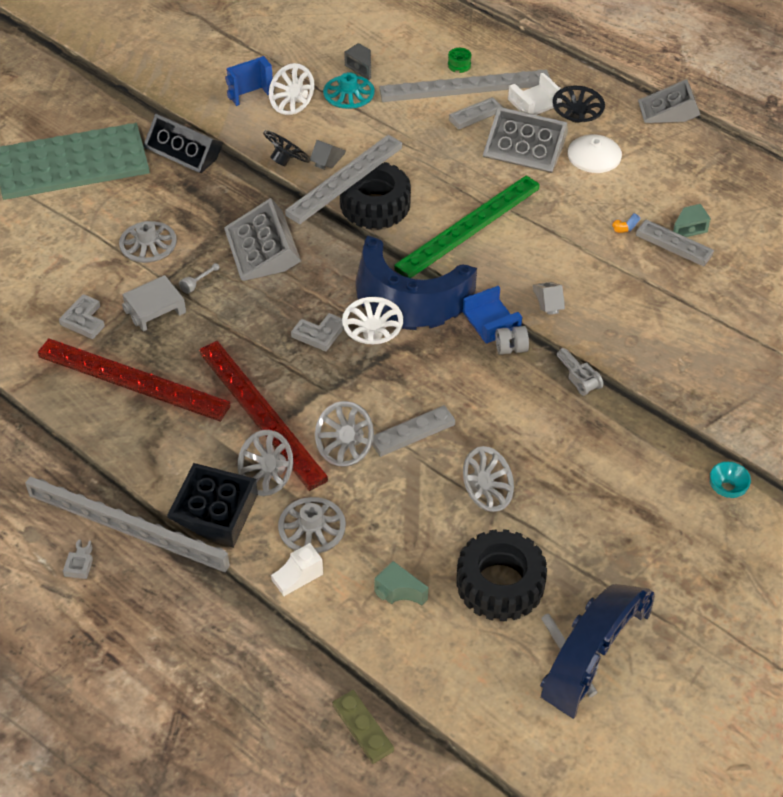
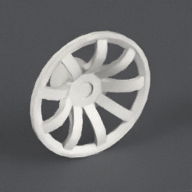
[269,63,314,115]
[342,297,403,344]

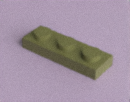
[332,690,394,764]

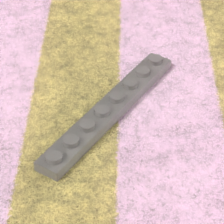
[285,135,402,224]

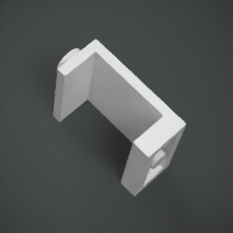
[508,73,563,115]

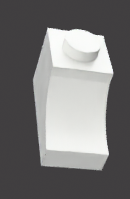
[271,543,323,596]

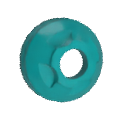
[709,461,751,498]

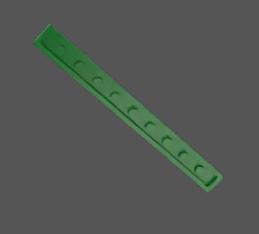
[394,175,540,278]

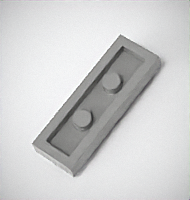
[449,97,503,129]

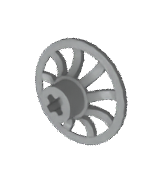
[119,221,177,263]
[315,401,374,467]
[238,430,293,496]
[463,446,514,512]
[278,497,346,554]

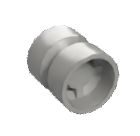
[495,326,529,355]

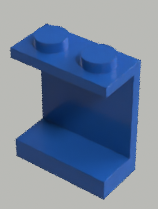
[225,56,273,106]
[463,286,522,344]

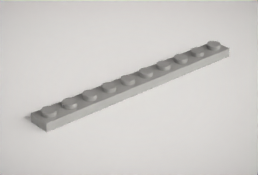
[379,70,550,102]
[25,477,230,572]

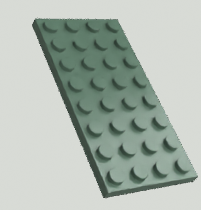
[0,123,150,200]

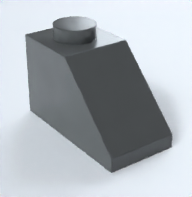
[344,43,371,80]
[310,140,346,170]

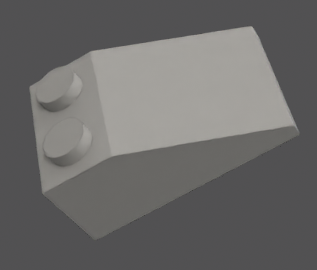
[638,79,701,123]

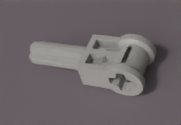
[557,348,603,396]

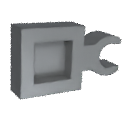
[63,539,93,579]

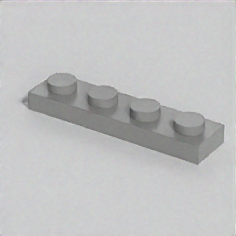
[636,220,714,266]
[372,405,455,457]

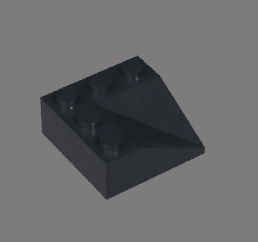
[167,463,258,548]

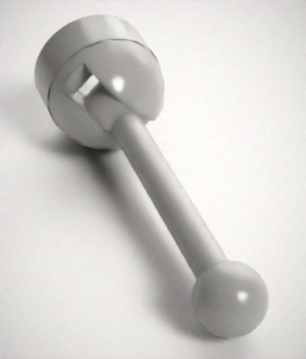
[179,263,219,294]

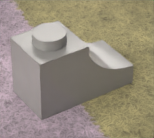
[533,282,565,314]

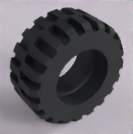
[340,162,411,230]
[456,529,547,621]

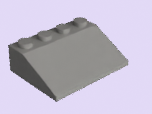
[483,107,568,173]
[224,198,301,281]

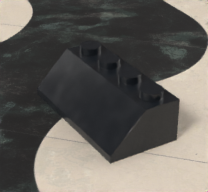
[143,114,224,173]

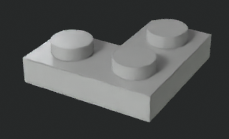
[59,294,105,339]
[291,313,344,351]

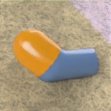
[612,213,641,233]

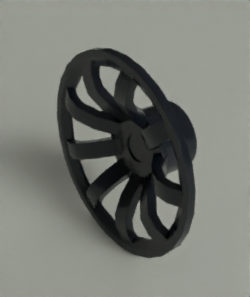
[552,85,605,123]
[263,130,310,167]

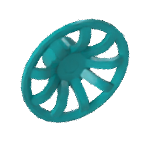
[323,72,375,109]

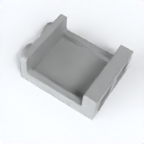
[122,275,186,331]

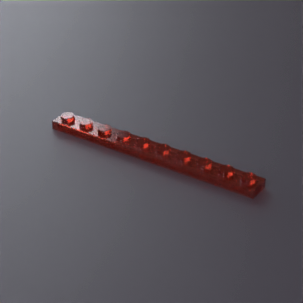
[37,338,231,422]
[200,341,328,492]

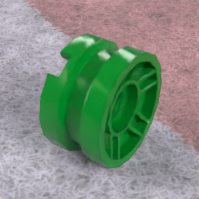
[448,47,472,73]

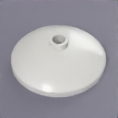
[568,134,622,173]

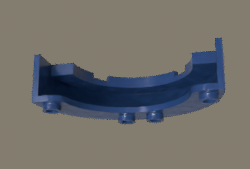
[355,236,477,330]
[540,584,655,719]

